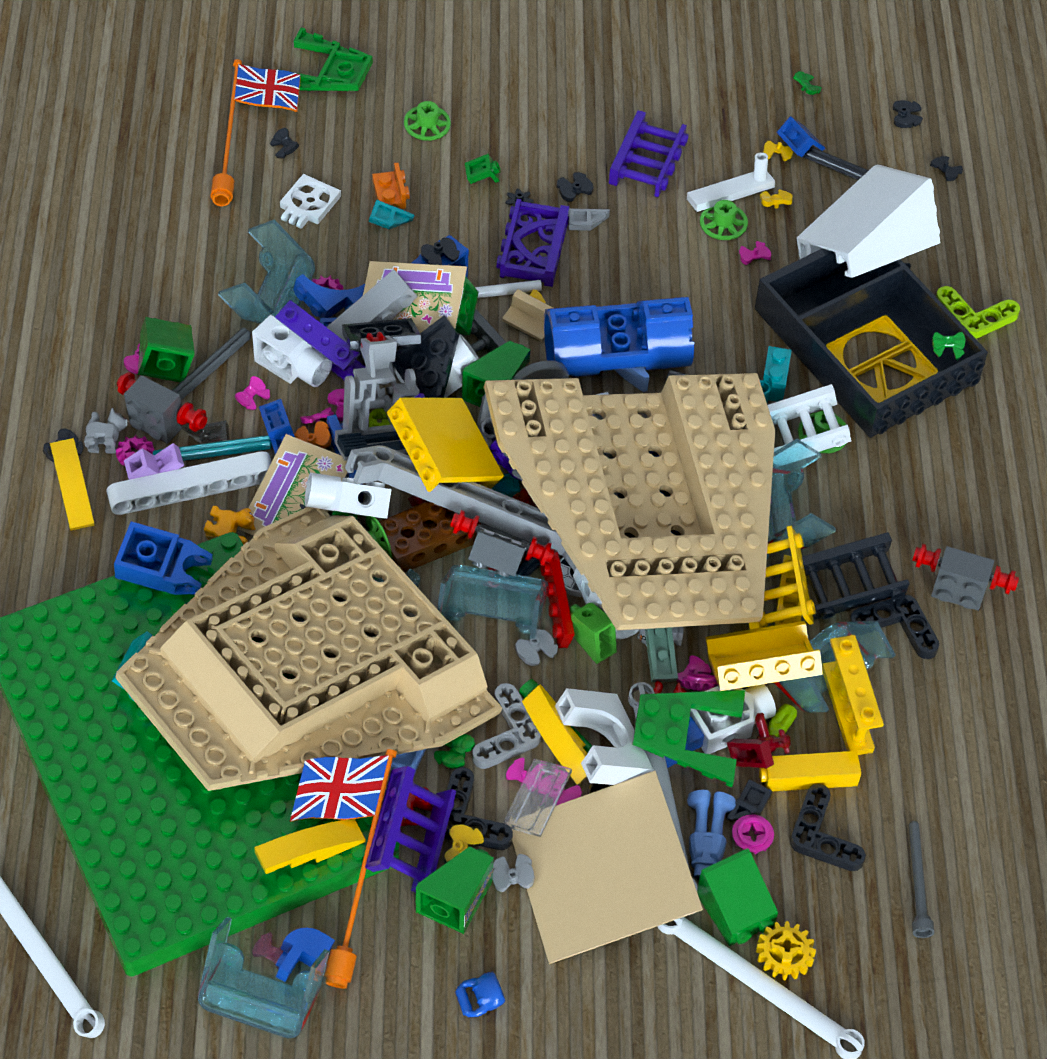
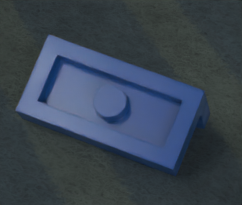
[777,116,825,158]

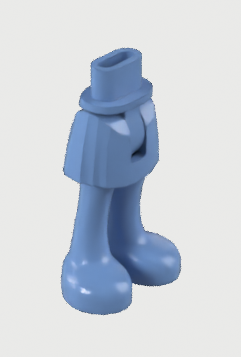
[687,790,736,879]

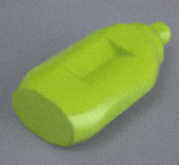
[769,704,797,737]

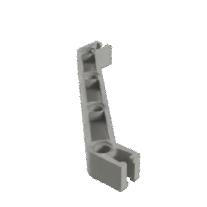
[345,445,576,572]

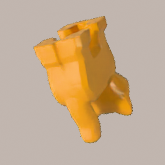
[204,505,256,545]

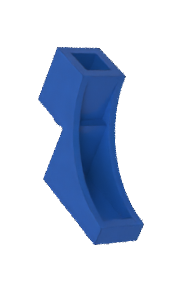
[293,274,365,318]

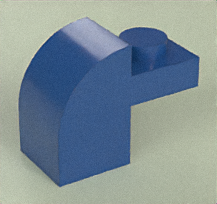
[275,928,335,982]

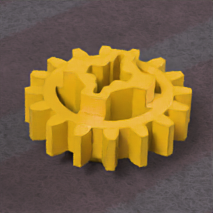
[756,921,816,980]

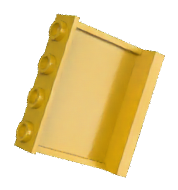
[386,398,504,492]
[706,621,823,691]

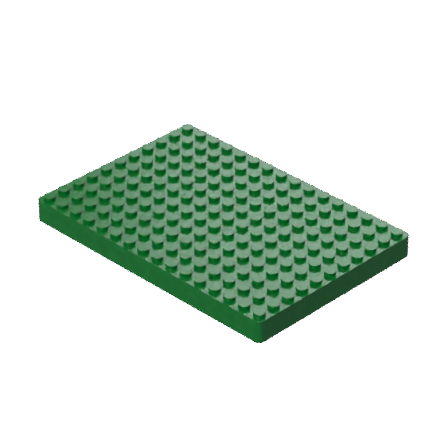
[0,532,399,976]

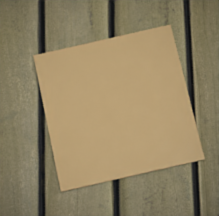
[507,771,703,964]

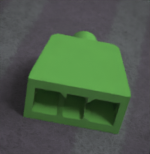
[569,603,617,664]

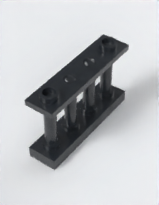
[802,532,910,620]

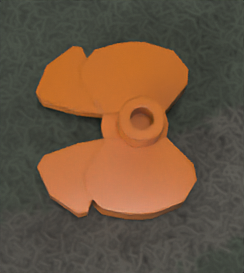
[294,421,332,449]

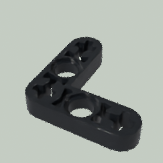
[849,595,939,659]
[444,767,513,850]
[790,784,866,871]

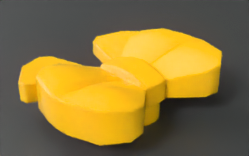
[444,824,484,862]

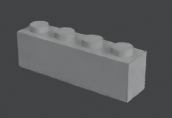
[327,269,418,342]

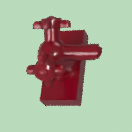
[727,713,791,768]

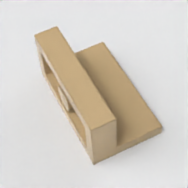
[502,289,553,342]

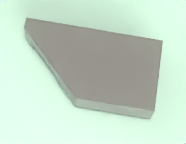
[569,209,610,231]

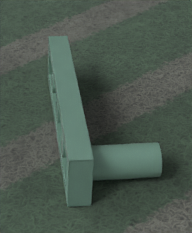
[645,627,678,682]

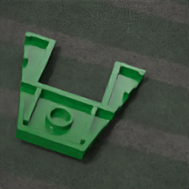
[278,27,373,91]
[632,690,745,787]

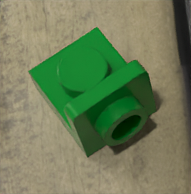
[465,154,501,184]

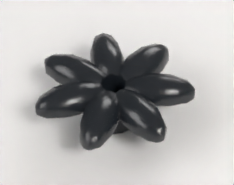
[505,189,534,206]

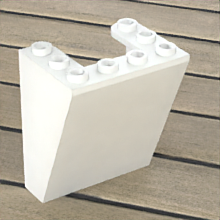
[797,164,940,278]

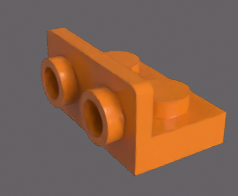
[372,162,410,209]

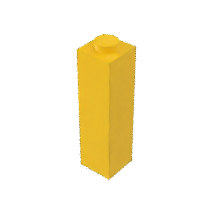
[759,751,861,792]

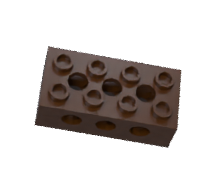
[376,502,481,573]

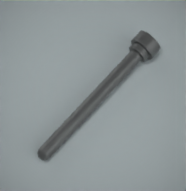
[909,821,934,938]

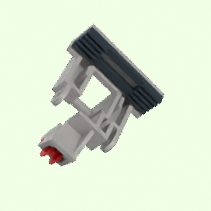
[335,332,419,461]

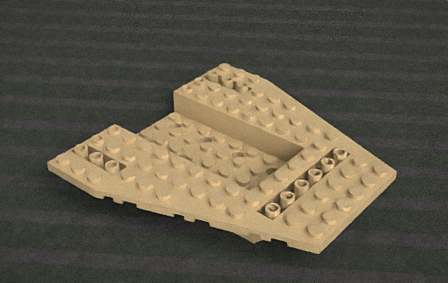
[484,373,775,630]
[115,507,502,791]

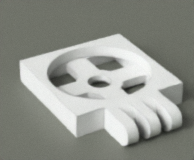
[280,174,341,229]

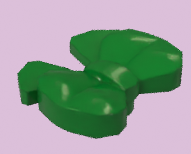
[434,734,475,769]

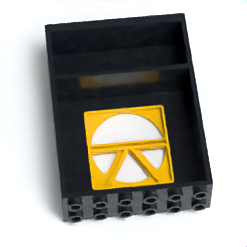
[754,248,988,438]

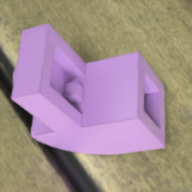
[124,443,184,480]

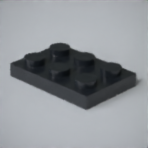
[342,318,421,352]

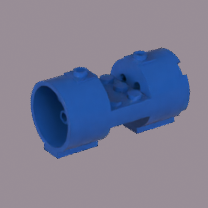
[544,297,694,377]

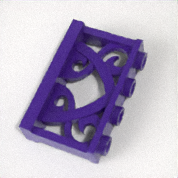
[496,199,570,287]

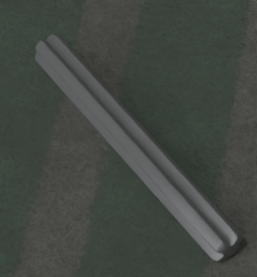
[172,328,251,400]

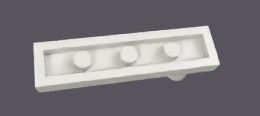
[687,153,775,212]

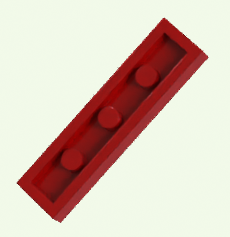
[540,552,575,648]

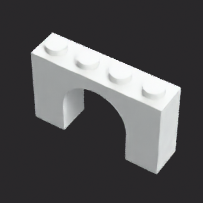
[555,688,654,785]

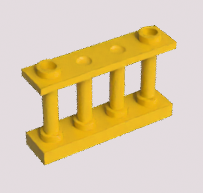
[749,526,816,630]
[822,635,884,755]

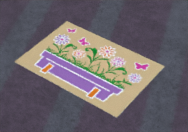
[363,261,467,333]
[238,434,348,536]

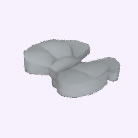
[515,630,558,666]
[492,854,535,892]

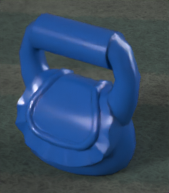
[455,972,505,1018]

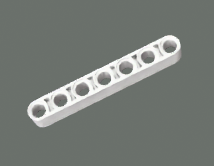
[107,451,272,515]

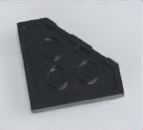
[392,315,459,398]

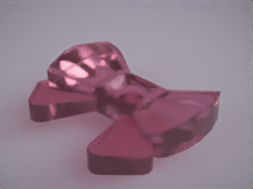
[252,932,284,970]

